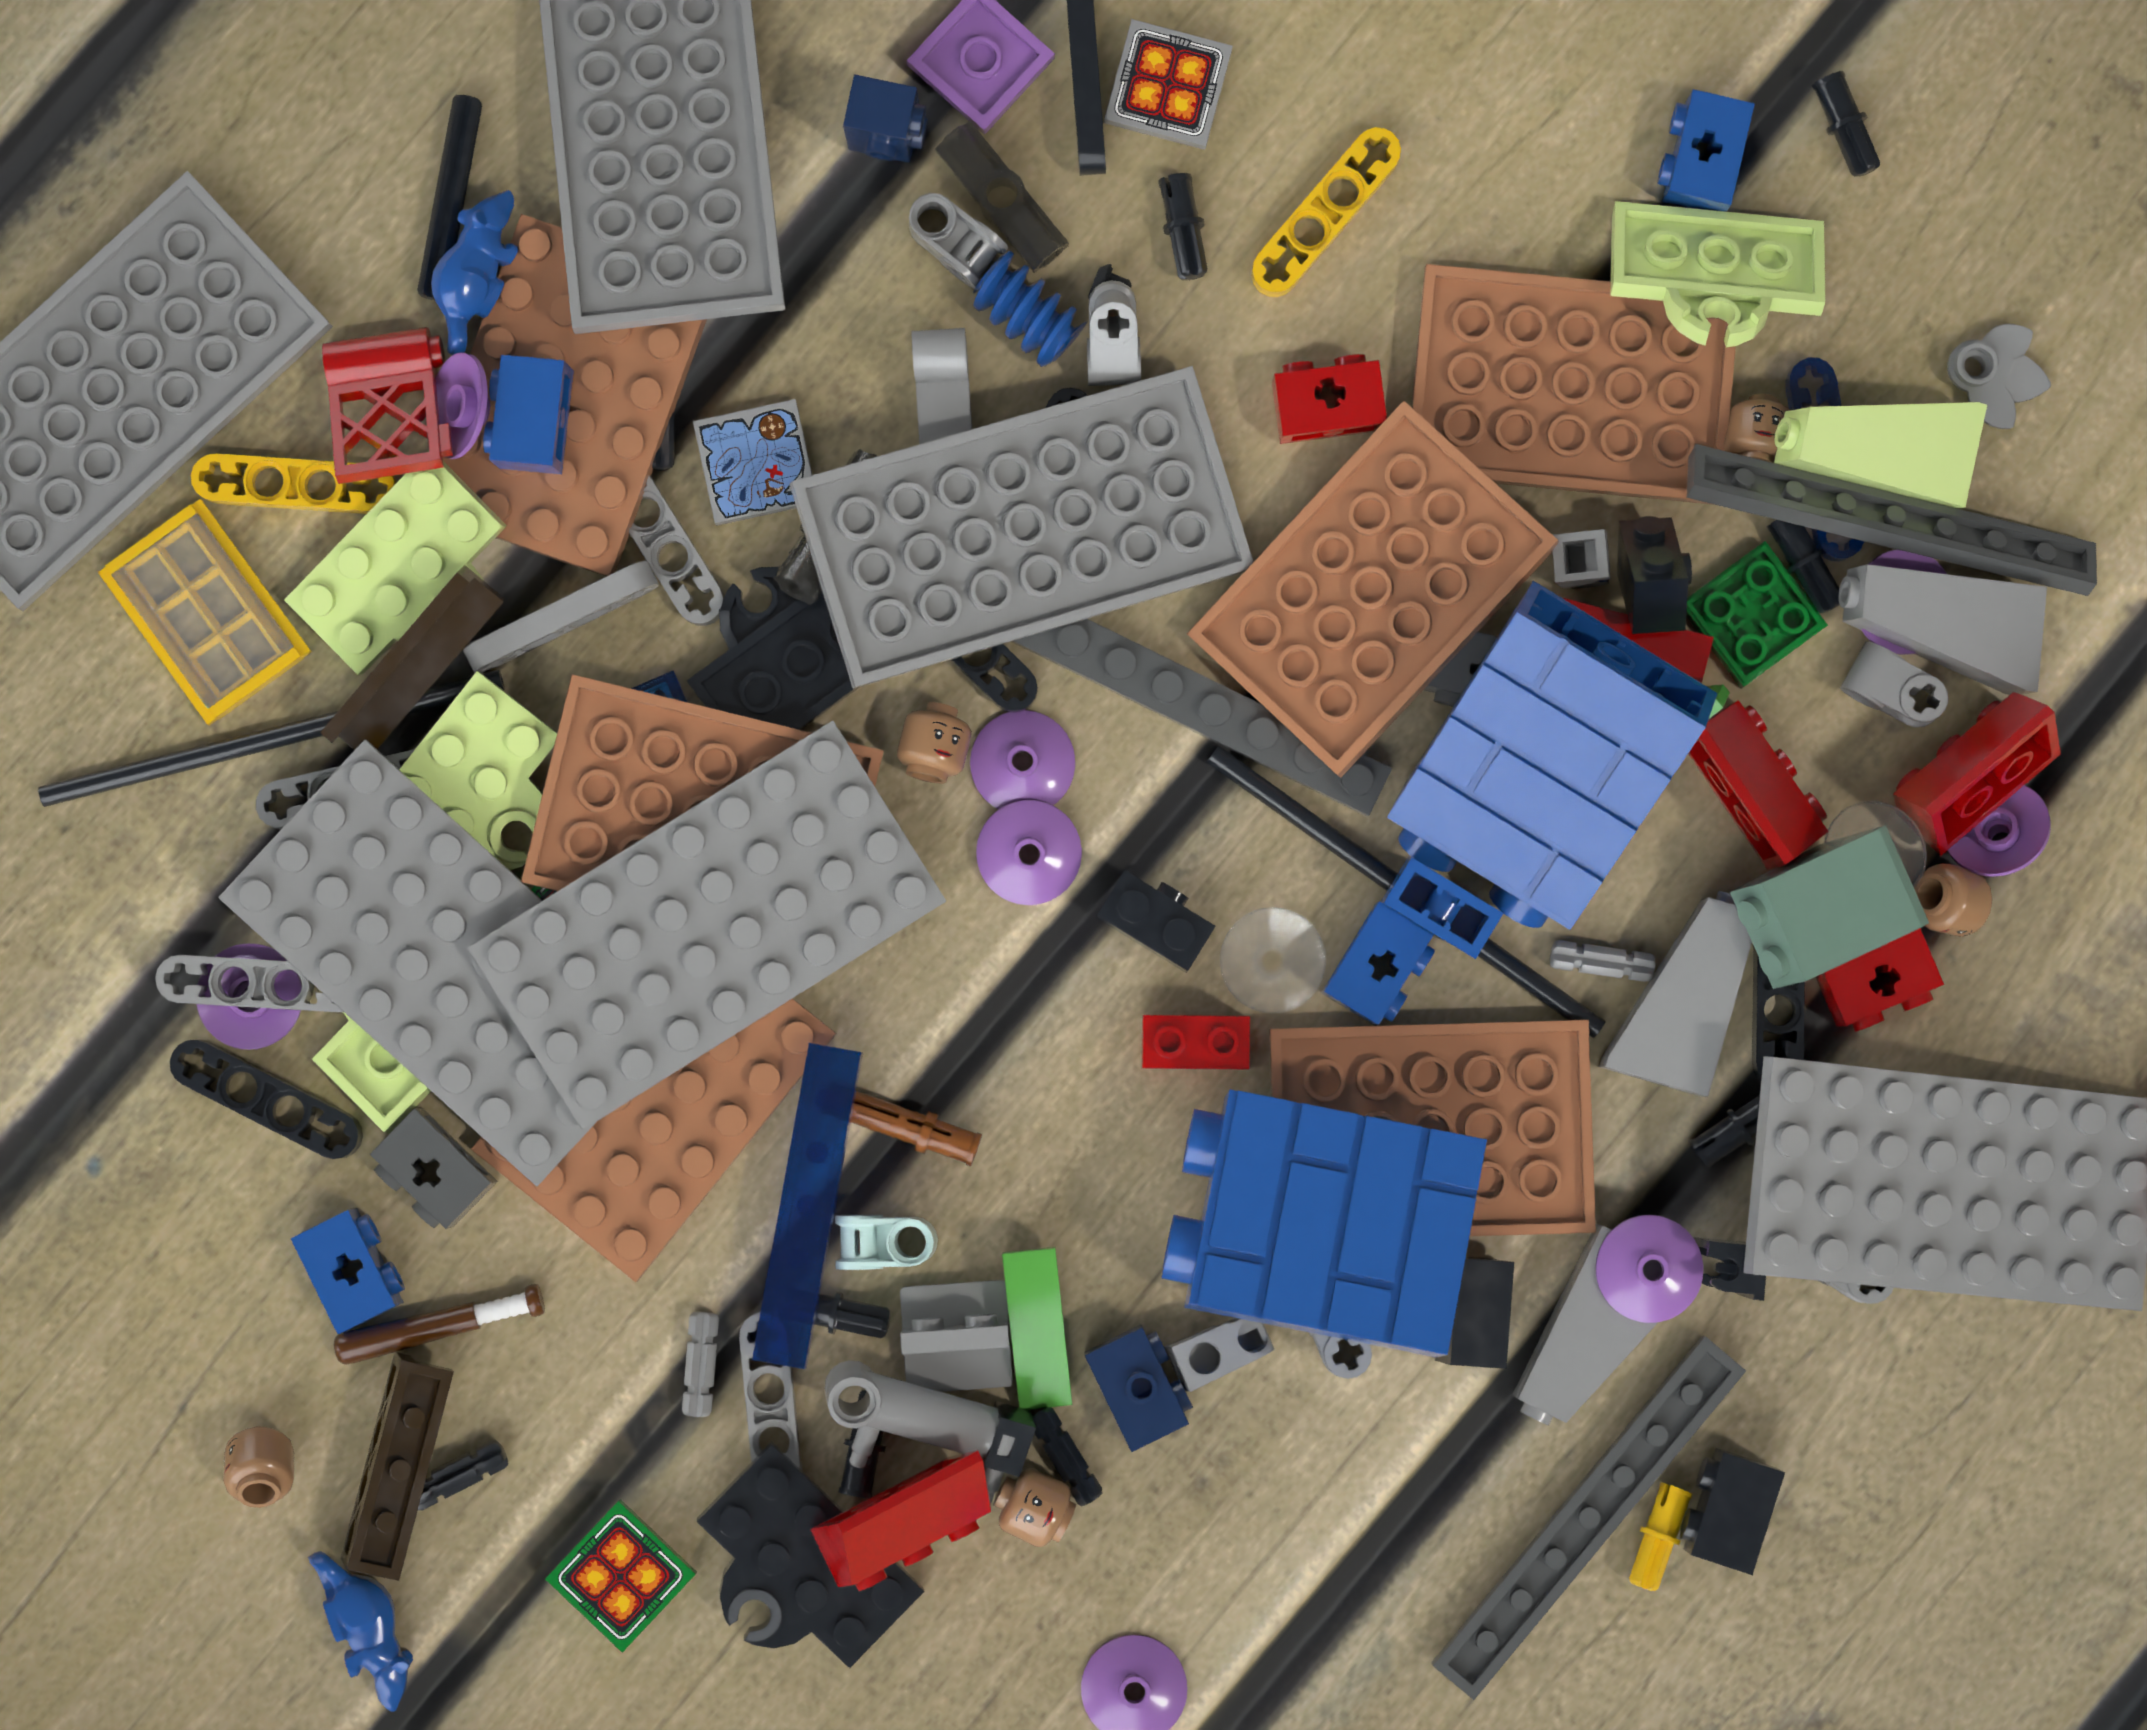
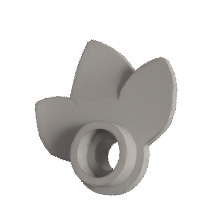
[1947,324,2051,429]

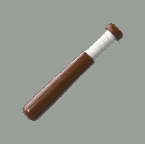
[333,1284,545,1365]

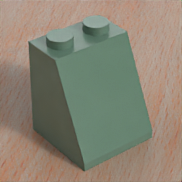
[1730,825,1929,989]

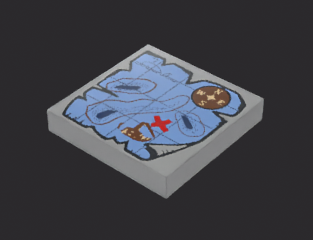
[693,399,812,526]

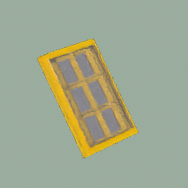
[98,499,312,726]

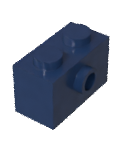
[843,74,928,163]
[1084,1324,1193,1452]

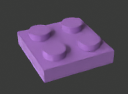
[907,0,1055,135]

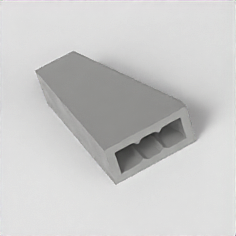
[1839,564,2047,695]
[1599,891,1752,1097]
[1512,1224,1662,1426]

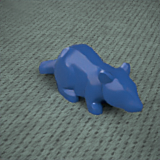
[431,190,518,355]
[308,1551,413,1712]

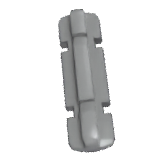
[1550,940,1655,982]
[682,1312,719,1417]

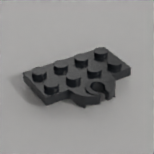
[686,565,860,730]
[697,1441,925,1668]

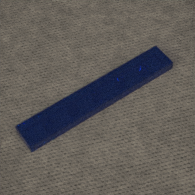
[752,1043,863,1369]

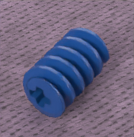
[973,251,1088,367]

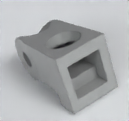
[1552,529,1611,589]
[1164,1318,1274,1392]

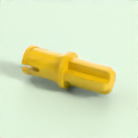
[1629,1482,1693,1591]

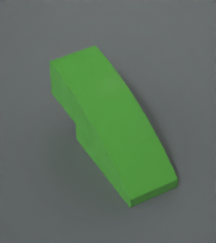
[1002,1247,1072,1410]

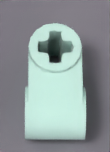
[835,1215,938,1270]

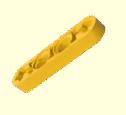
[1251,127,1401,297]
[191,453,397,514]

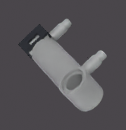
[824,1360,1036,1503]

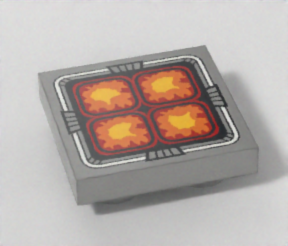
[1104,19,1233,150]

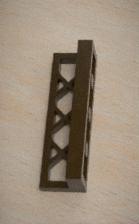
[320,565,506,750]
[340,1352,454,1581]

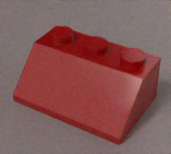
[1893,692,2061,856]
[1688,700,1829,870]
[810,1450,991,1591]

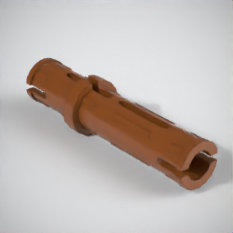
[821,1081,982,1166]

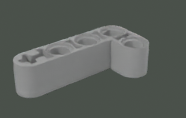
[912,328,972,444]

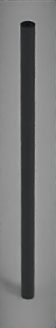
[38,670,505,807]
[1206,746,1606,1038]

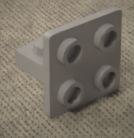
[900,1280,1013,1392]

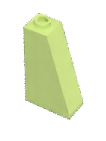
[1774,402,1987,508]

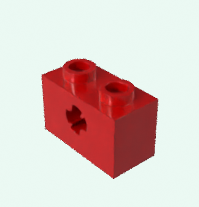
[1272,354,1387,444]
[1816,928,1944,1032]
[1141,1015,1250,1070]

